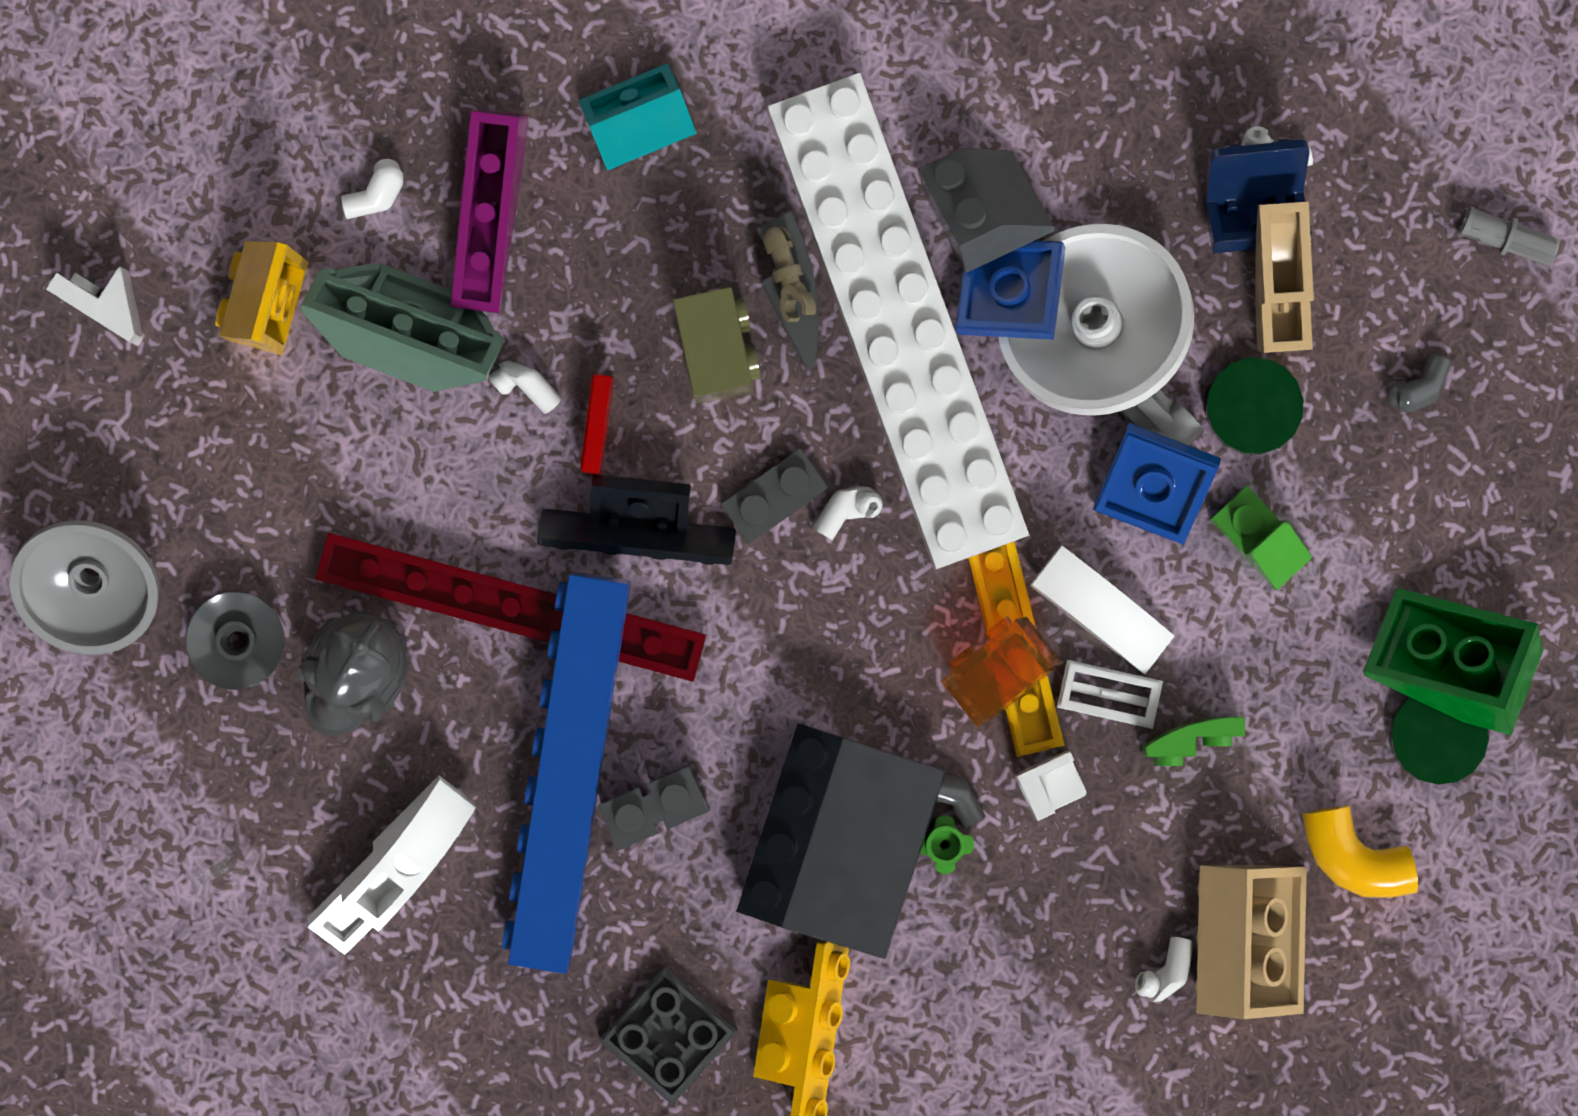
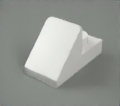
[46,266,143,346]

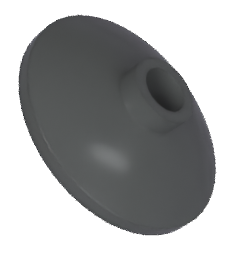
[186,592,285,690]

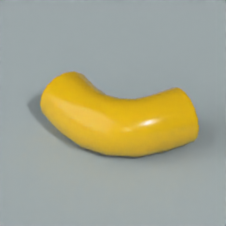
[1302,805,1418,898]

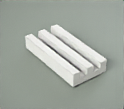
[1056,660,1163,729]

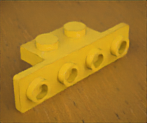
[753,940,850,1116]

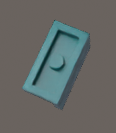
[578,63,697,171]

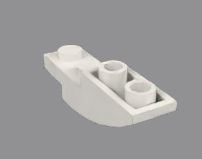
[307,775,476,955]

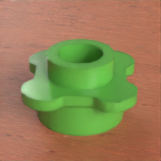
[920,815,974,874]

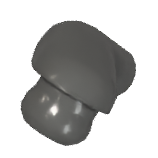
[937,773,986,827]

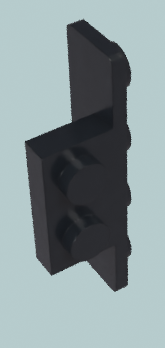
[537,474,736,565]

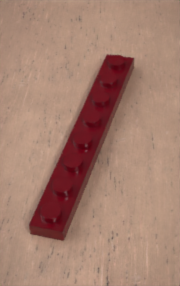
[315,532,707,682]

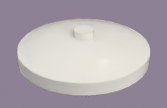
[998,224,1194,415]

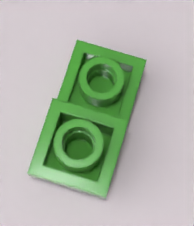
[1142,716,1245,766]

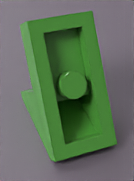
[1210,486,1312,591]

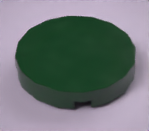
[1205,357,1304,455]
[1390,697,1489,785]

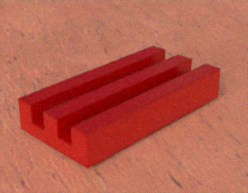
[580,374,614,475]

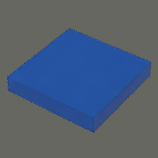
[955,240,1066,340]
[1093,423,1221,545]

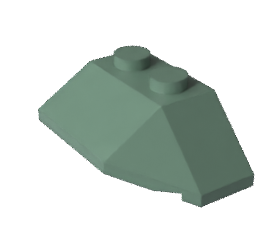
[301,264,504,392]

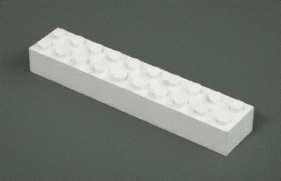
[767,73,1029,570]

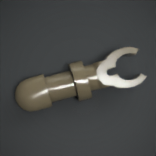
[763,226,816,322]

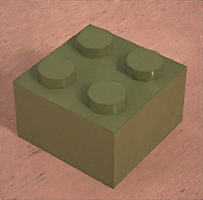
[673,287,761,404]

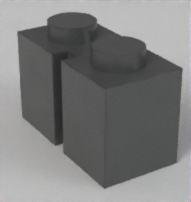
[598,765,709,851]

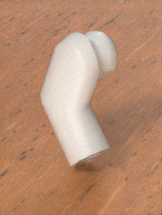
[489,360,562,414]

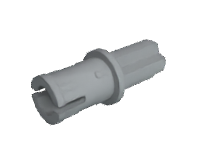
[1459,206,1559,265]

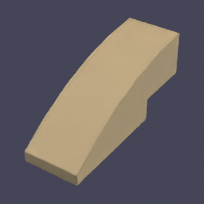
[1255,202,1314,353]

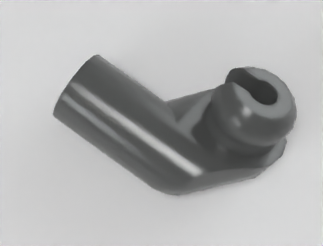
[1387,353,1452,413]

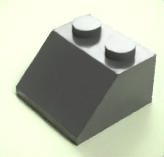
[918,148,1055,273]

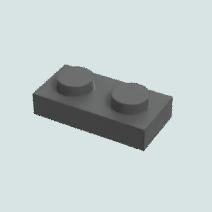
[721,448,829,544]

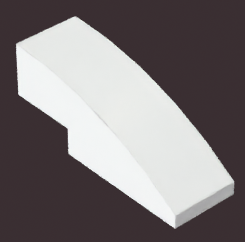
[1029,546,1174,675]

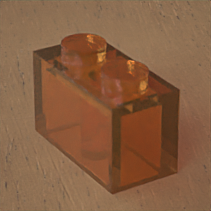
[941,616,1063,727]

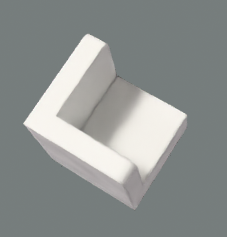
[1014,750,1086,821]

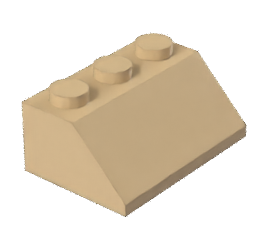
[1195,864,1307,1019]

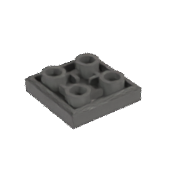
[599,965,738,1105]

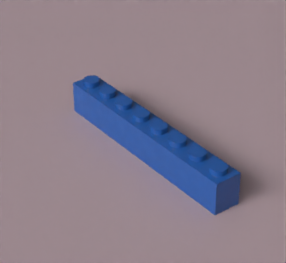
[502,571,631,974]

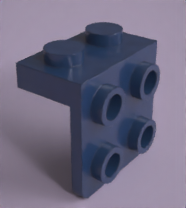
[1204,139,1312,254]

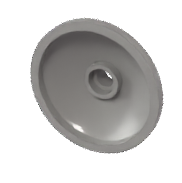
[10,520,160,655]

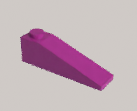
[451,109,529,313]

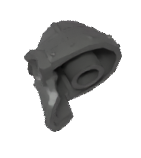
[296,611,412,736]

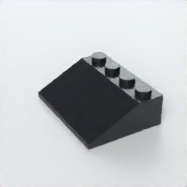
[736,723,947,959]

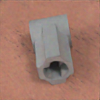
[1120,390,1204,446]

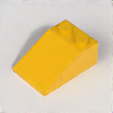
[215,241,309,356]

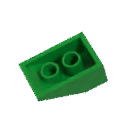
[1363,588,1543,735]

